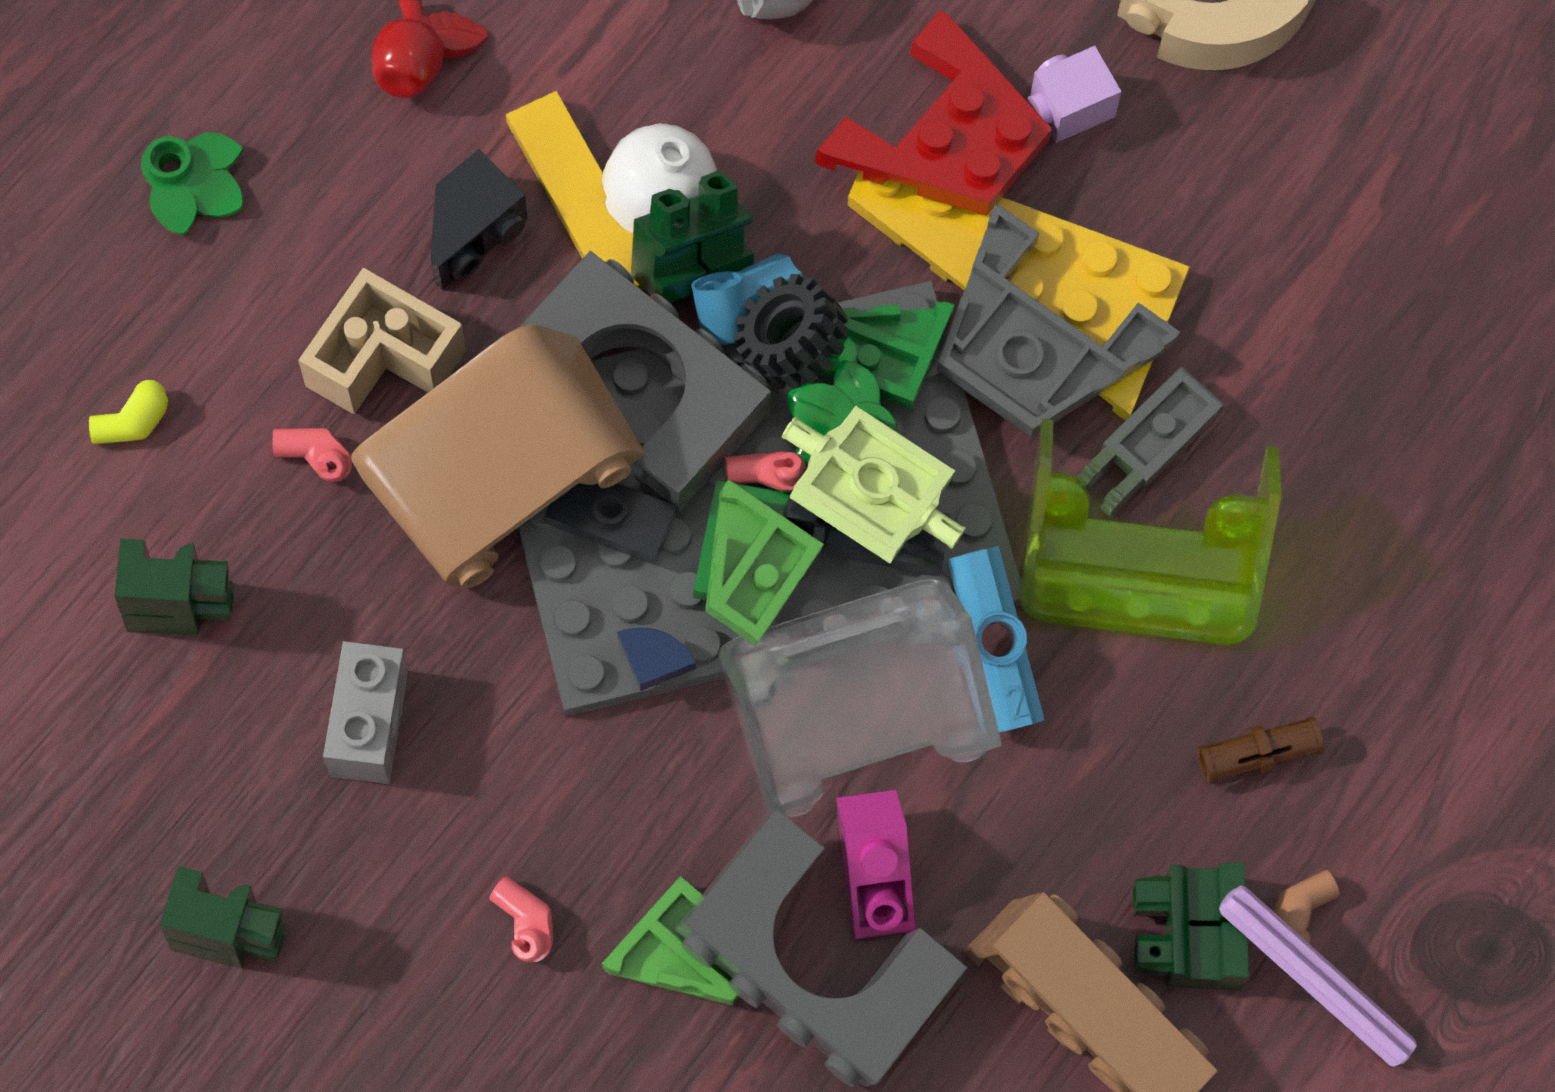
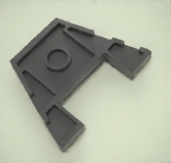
[937,204,1181,437]

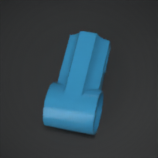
[691,254,803,345]

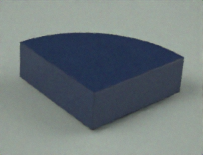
[617,627,696,691]

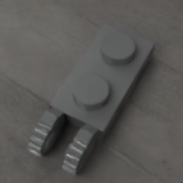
[1073,367,1224,517]

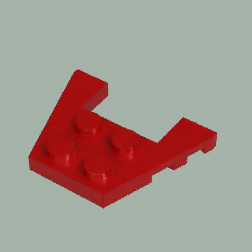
[815,10,1052,216]

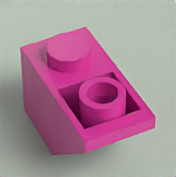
[836,790,915,939]

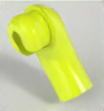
[89,380,168,444]

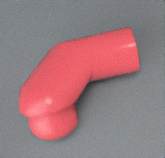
[273,428,352,482]
[725,451,807,493]
[489,875,554,962]

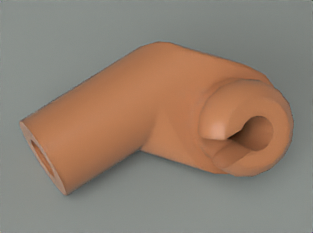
[1273,870,1340,943]

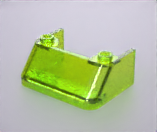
[1020,418,1282,645]

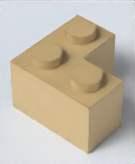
[298,268,466,415]

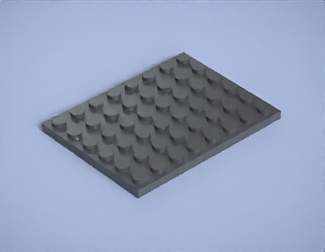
[518,281,1026,717]

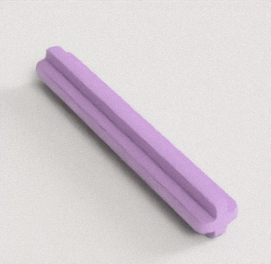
[1219,886,1417,1067]

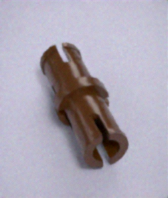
[1197,716,1324,784]

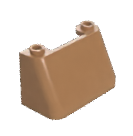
[351,324,646,589]

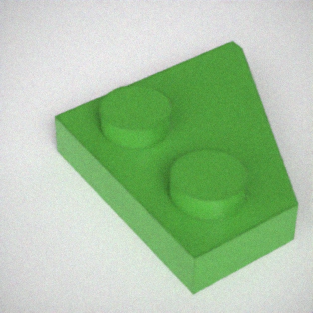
[705,479,824,645]
[602,876,740,1006]

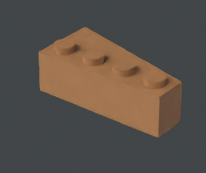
[963,892,1218,1092]

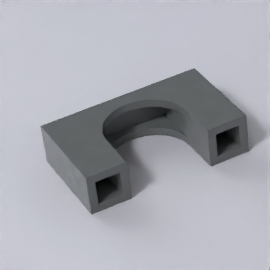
[518,251,771,513]
[675,809,967,1087]

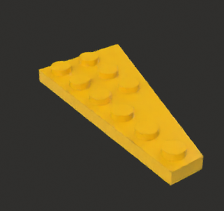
[848,171,1190,421]

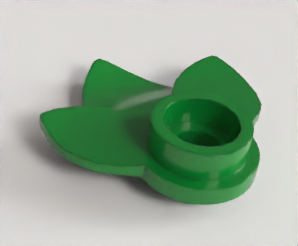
[141,132,243,236]
[787,360,898,468]

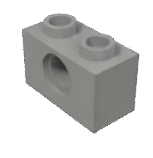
[323,641,409,785]

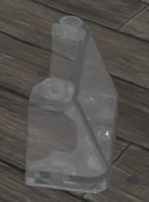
[719,579,1002,817]

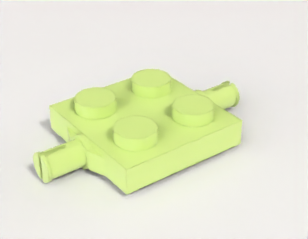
[781,406,966,563]

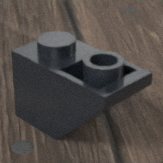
[431,149,528,290]

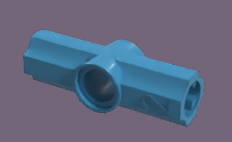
[947,546,1045,734]

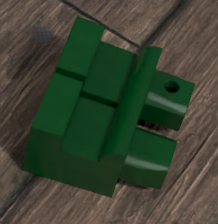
[631,171,754,303]
[114,539,234,635]
[1132,862,1249,990]
[159,866,287,969]

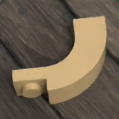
[1117,0,1316,70]

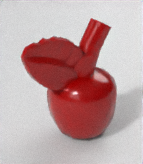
[371,0,488,99]

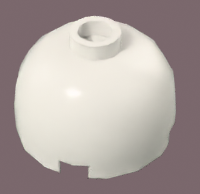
[602,123,718,233]

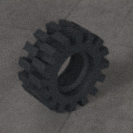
[734,274,849,389]

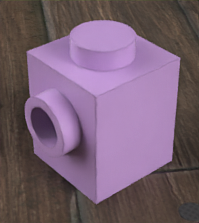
[1027,46,1121,143]

